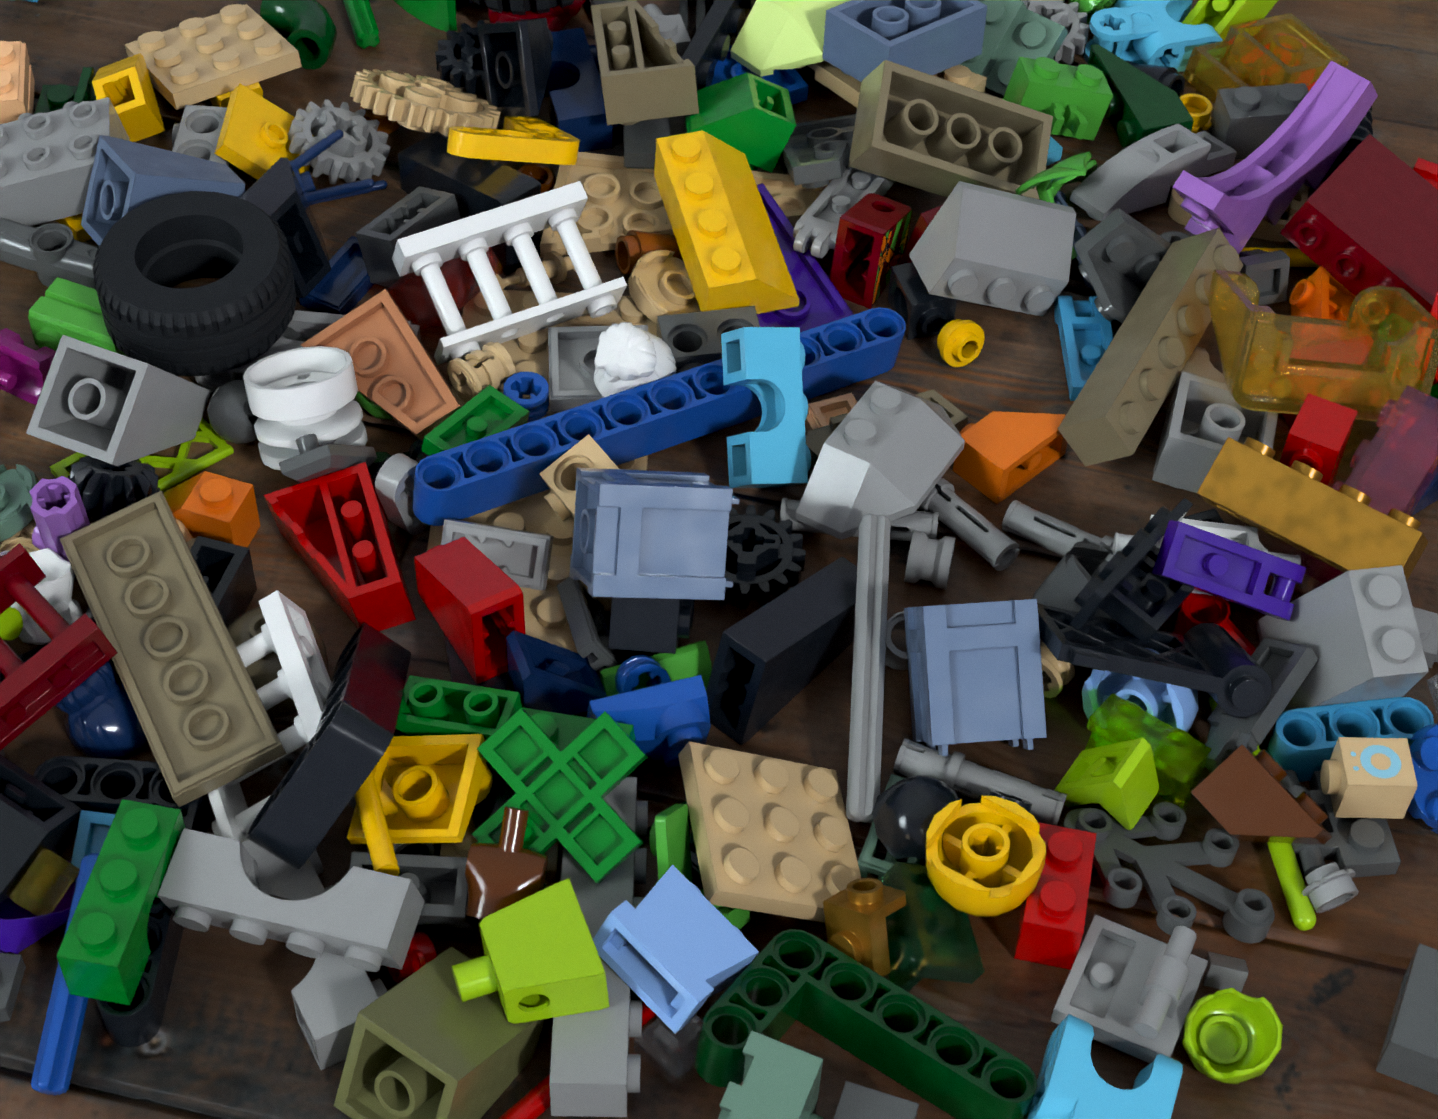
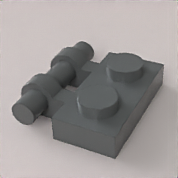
[1281,770,1401,878]

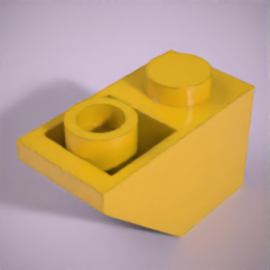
[92,53,165,142]

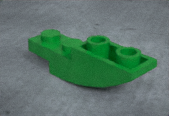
[396,675,636,785]

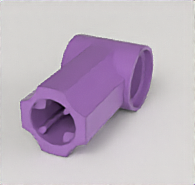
[29,476,90,561]

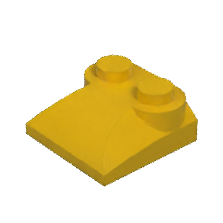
[347,734,493,844]

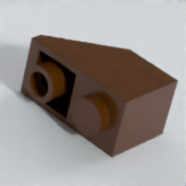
[1191,745,1332,845]

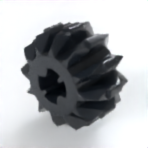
[68,456,160,523]

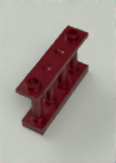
[0,543,118,751]

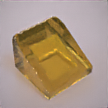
[10,848,79,916]

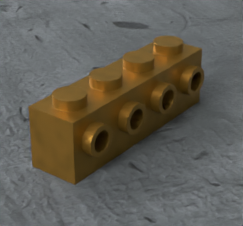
[1197,437,1429,582]

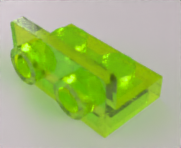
[1085,693,1212,808]

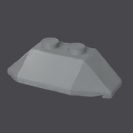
[796,381,965,540]

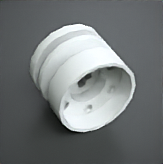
[243,346,368,470]

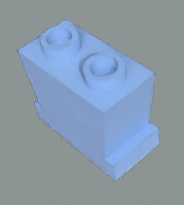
[593,864,759,1034]

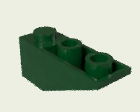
[1088,44,1194,148]

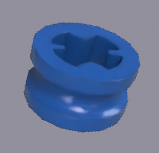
[503,372,549,422]
[615,655,671,694]

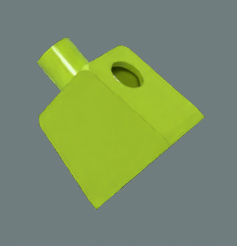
[451,879,610,1024]

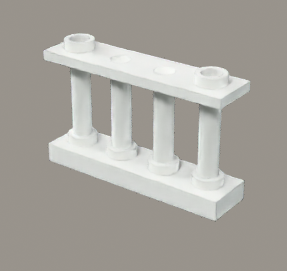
[392,181,627,365]
[207,590,356,843]

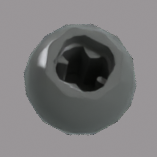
[207,380,258,444]

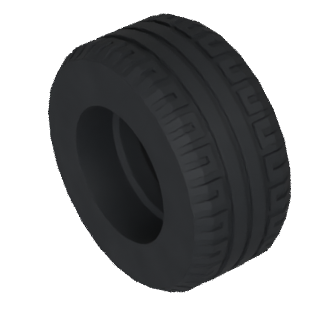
[93,191,296,376]

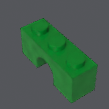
[56,799,185,1005]

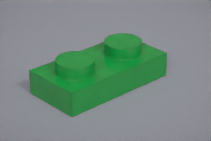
[422,385,530,456]

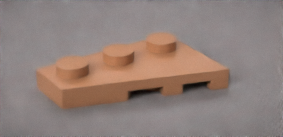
[301,289,462,441]

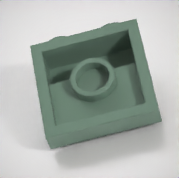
[960,0,1068,99]

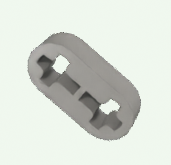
[375,453,429,535]

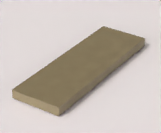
[60,491,287,807]

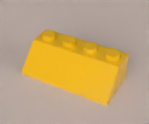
[654,130,800,314]

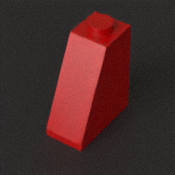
[414,537,526,684]

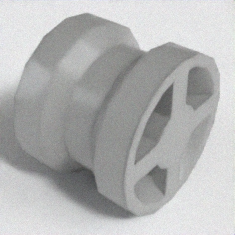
[904,530,956,589]

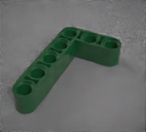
[695,929,1037,1119]

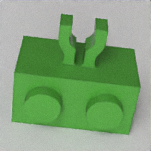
[1003,56,1113,141]

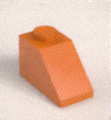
[952,411,1068,505]
[163,471,261,548]

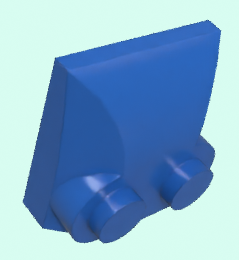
[587,675,711,768]

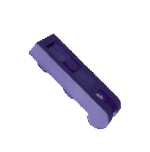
[1152,520,1307,621]

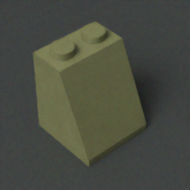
[334,947,545,1119]

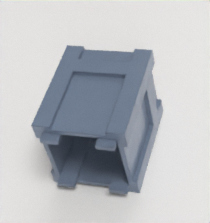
[569,468,740,600]
[904,599,1047,756]

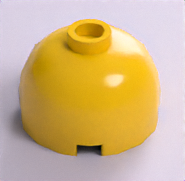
[925,796,1046,916]

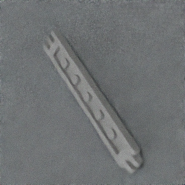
[793,165,895,258]

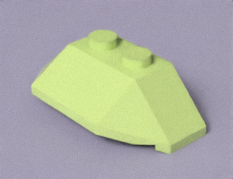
[730,0,850,77]

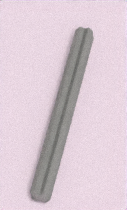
[846,513,891,823]

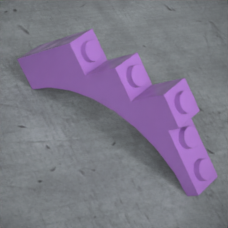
[1173,60,1378,255]

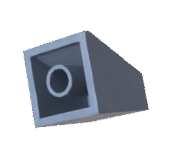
[81,135,246,246]

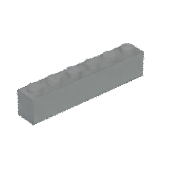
[549,777,648,1117]

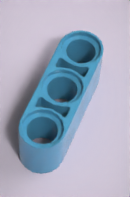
[1266,697,1434,782]

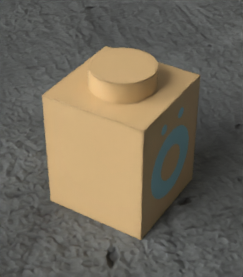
[1320,737,1418,819]

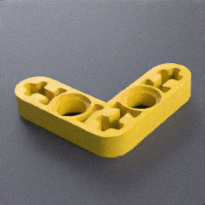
[447,116,580,165]

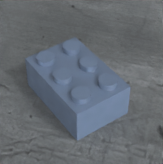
[823,0,987,82]

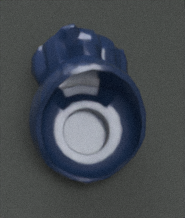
[55,659,147,759]

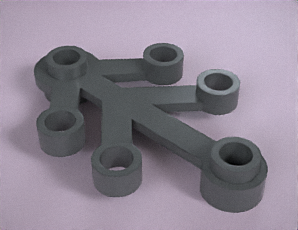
[1062,802,1275,943]

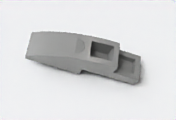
[1070,123,1237,221]

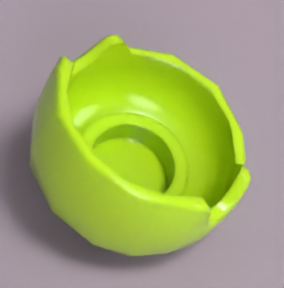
[1182,988,1283,1084]

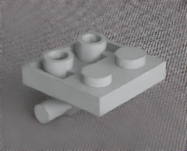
[1050,914,1208,1063]

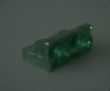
[879,861,985,992]

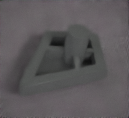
[279,434,377,483]

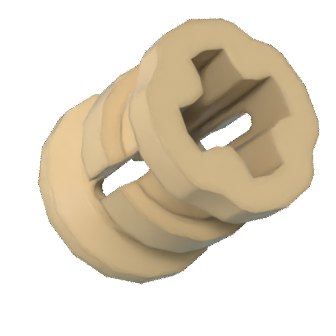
[447,342,516,403]

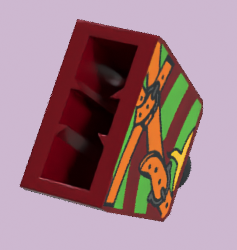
[830,193,912,309]

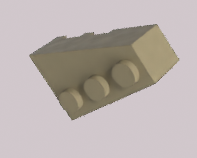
[591,0,699,125]

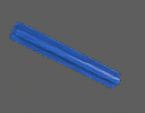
[31,853,99,1095]

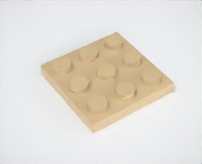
[124,4,302,110]
[678,741,861,923]

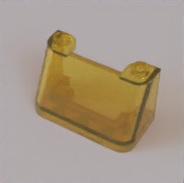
[1208,269,1438,423]

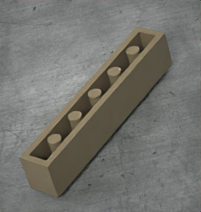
[1058,228,1244,466]

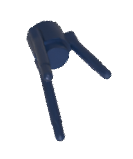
[289,129,388,206]

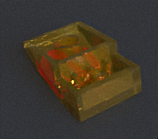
[1183,13,1349,104]

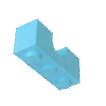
[721,327,811,488]

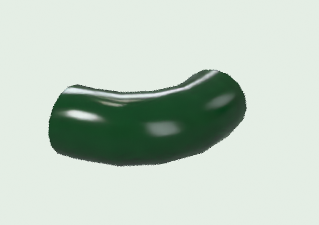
[260,0,337,70]

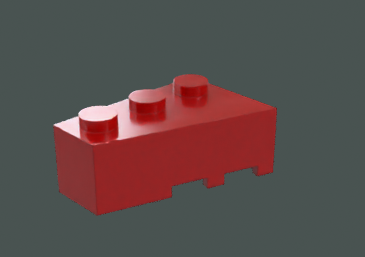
[263,462,416,632]

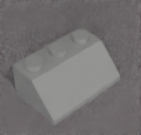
[909,181,1076,317]

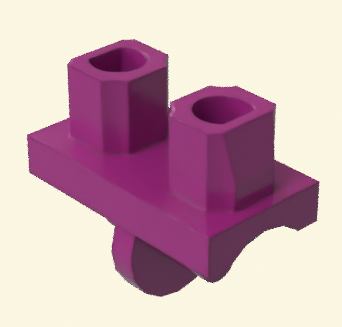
[0,328,56,405]

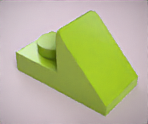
[1054,737,1159,830]

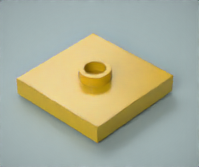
[214,83,313,180]

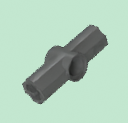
[0,218,98,289]

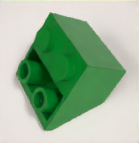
[685,72,796,173]

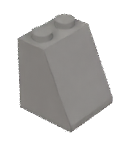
[26,335,212,466]
[1255,565,1429,714]

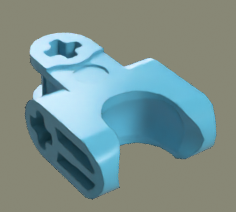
[1083,0,1223,72]
[1028,1014,1183,1119]

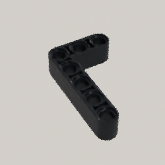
[246,622,411,870]
[33,756,209,1047]

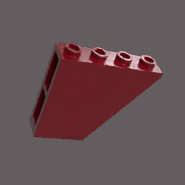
[1279,134,1438,334]

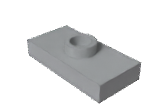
[441,518,554,591]

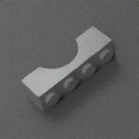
[157,828,425,972]
[242,840,387,1070]

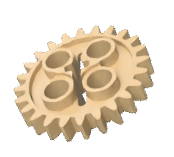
[350,69,501,137]

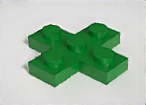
[472,708,648,883]

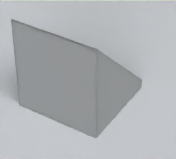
[1203,952,1249,992]

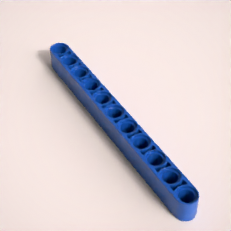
[412,307,906,526]

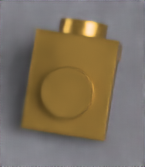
[823,878,907,977]

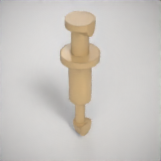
[496,251,576,290]

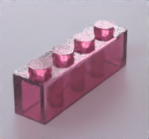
[1301,385,1438,583]

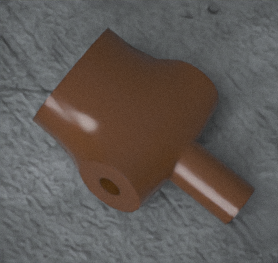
[465,807,548,919]

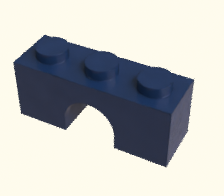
[544,28,619,152]

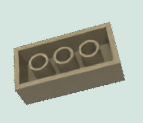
[848,60,1053,200]

